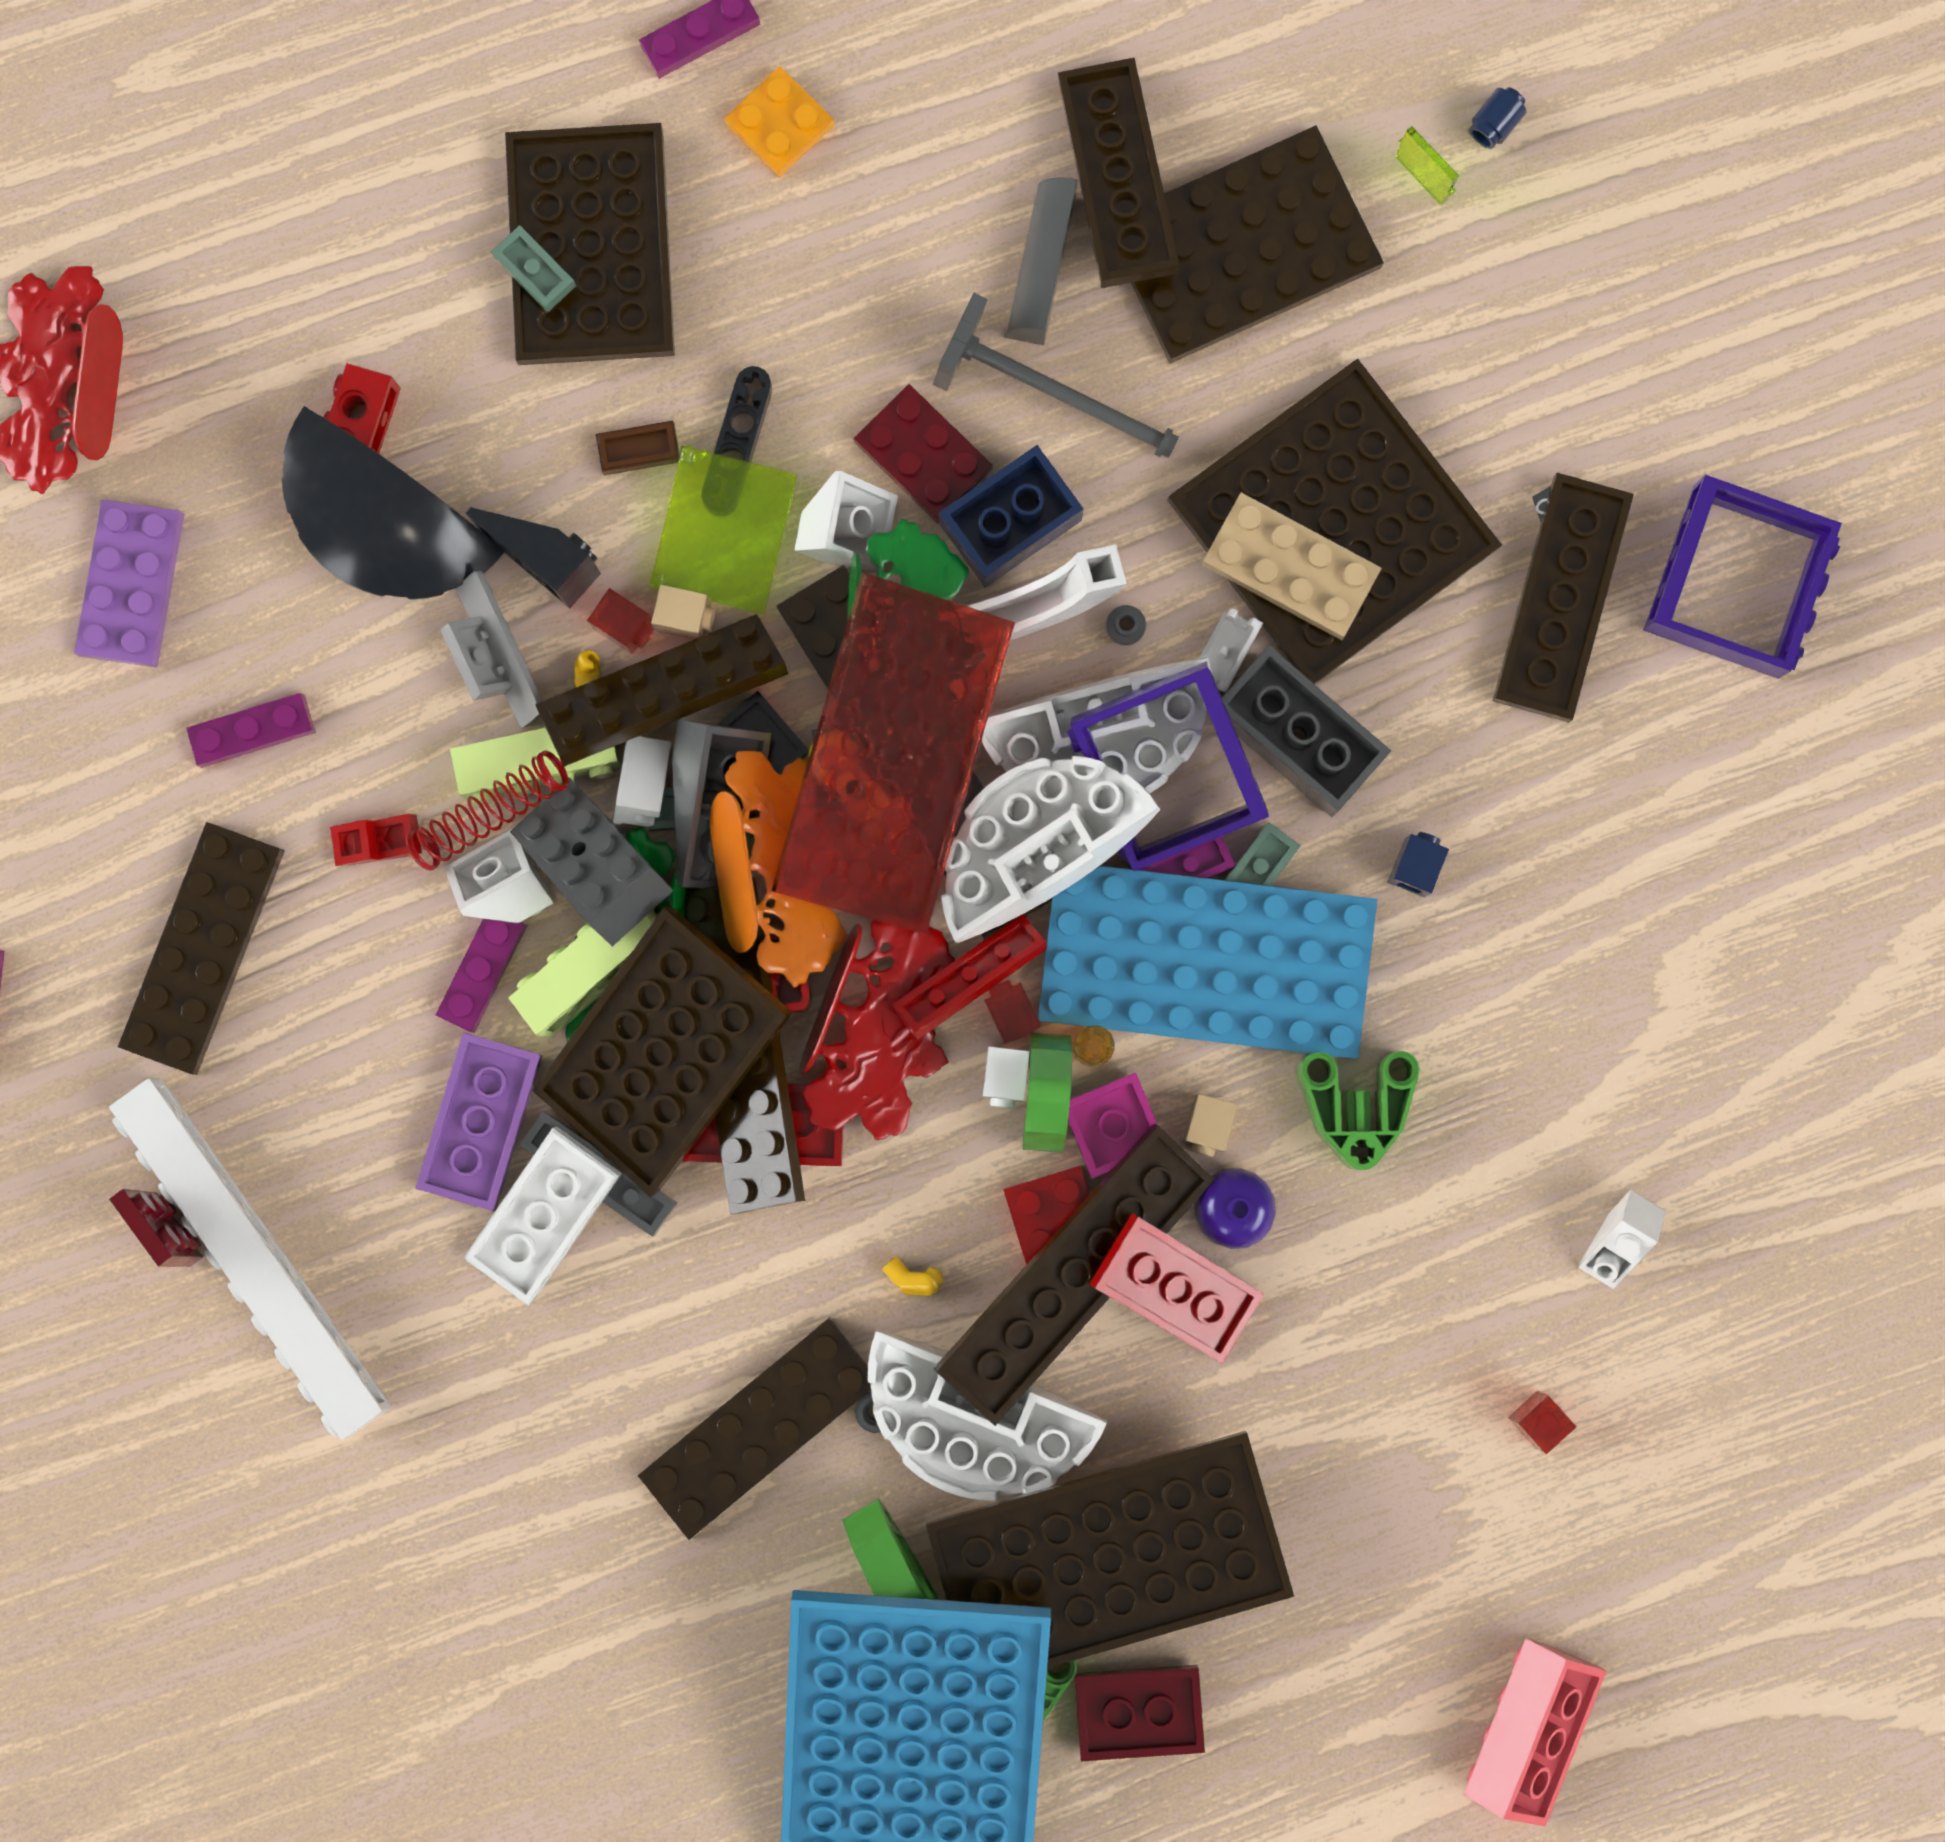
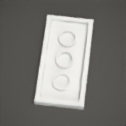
[463,1126,622,1306]

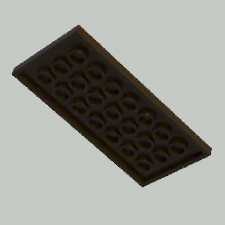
[926,1431,1295,1668]

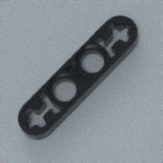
[702,366,773,517]

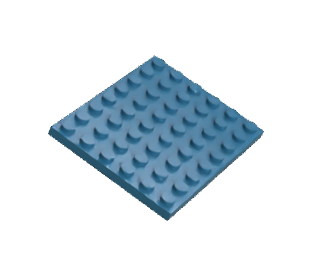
[781,1590,1051,1842]

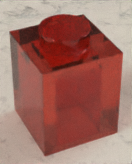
[587,588,654,654]
[984,980,1042,1045]
[1508,1390,1577,1455]

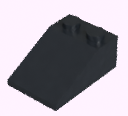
[466,507,601,609]

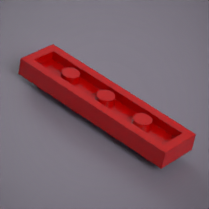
[892,914,1047,1040]

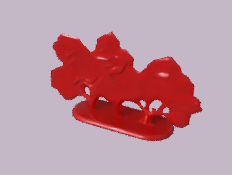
[0,266,123,494]
[799,906,955,1141]

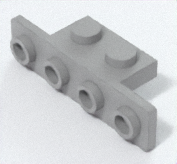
[440,570,543,728]

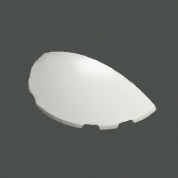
[974,657,1211,794]
[941,756,1161,943]
[868,1330,1107,1501]

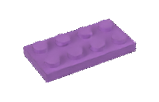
[74,500,184,668]
[415,1032,543,1211]

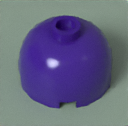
[1194,1168,1276,1249]

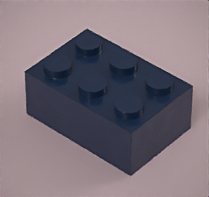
[939,445,1084,588]

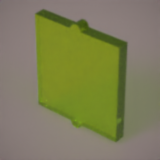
[1395,126,1459,206]

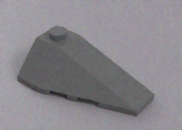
[672,719,771,889]

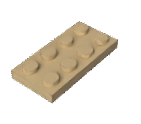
[1202,493,1382,640]

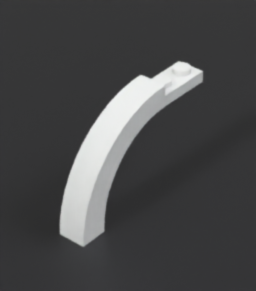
[860,544,1127,672]

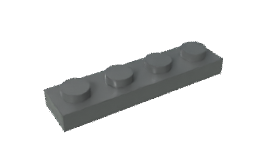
[520,1111,678,1237]

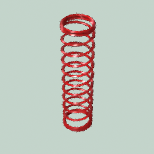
[407,750,569,871]

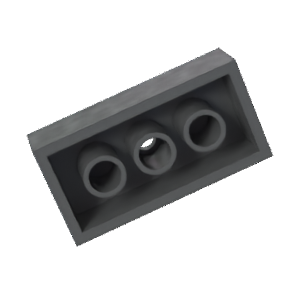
[1222,645,1391,817]
[510,777,673,947]

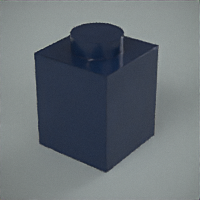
[1387,832,1449,898]

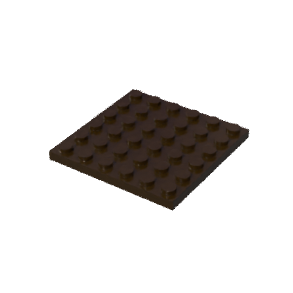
[1167,358,1502,684]

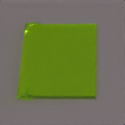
[649,445,798,615]

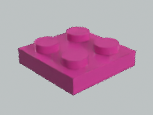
[1068,1072,1158,1179]

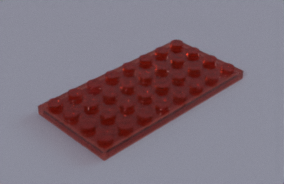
[771,573,1015,934]

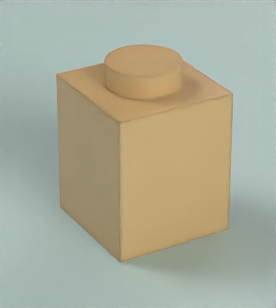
[651,584,715,639]
[1183,1094,1238,1158]

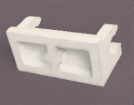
[1199,609,1263,697]
[613,736,671,826]

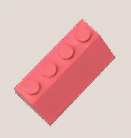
[1464,1638,1607,1827]

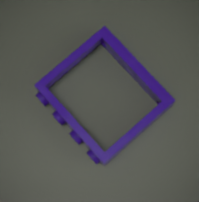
[1643,475,1842,679]
[1067,661,1269,871]

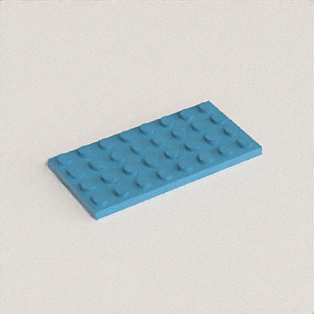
[1038,866,1378,1059]

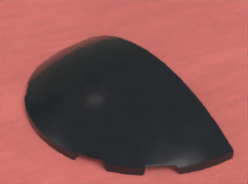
[281,406,504,600]

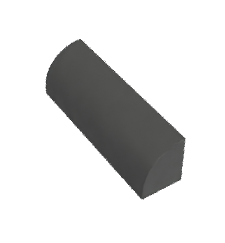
[1006,177,1077,346]

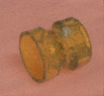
[1073,1026,1115,1067]

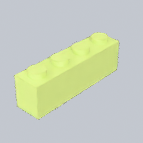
[450,728,622,805]
[508,910,657,1038]

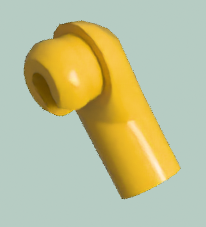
[574,650,600,688]
[882,1256,943,1297]

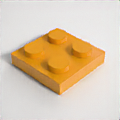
[724,66,835,178]

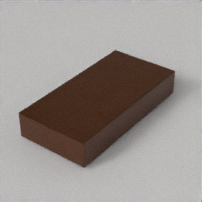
[596,420,681,476]

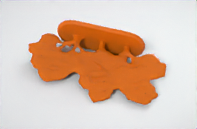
[709,751,850,987]

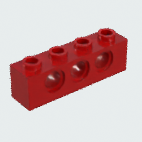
[323,363,401,454]

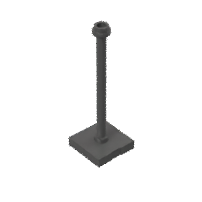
[933,292,1179,458]

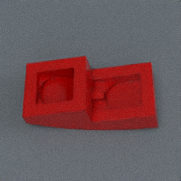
[330,813,422,866]

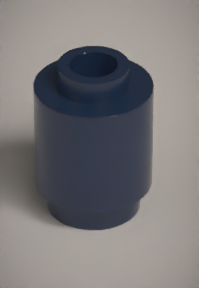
[1469,87,1527,149]

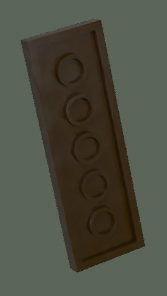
[1058,57,1180,288]
[1492,472,1634,723]
[535,614,788,767]
[118,822,285,1075]
[638,1317,871,1540]

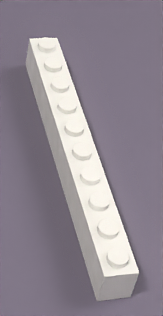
[109,1078,392,1440]

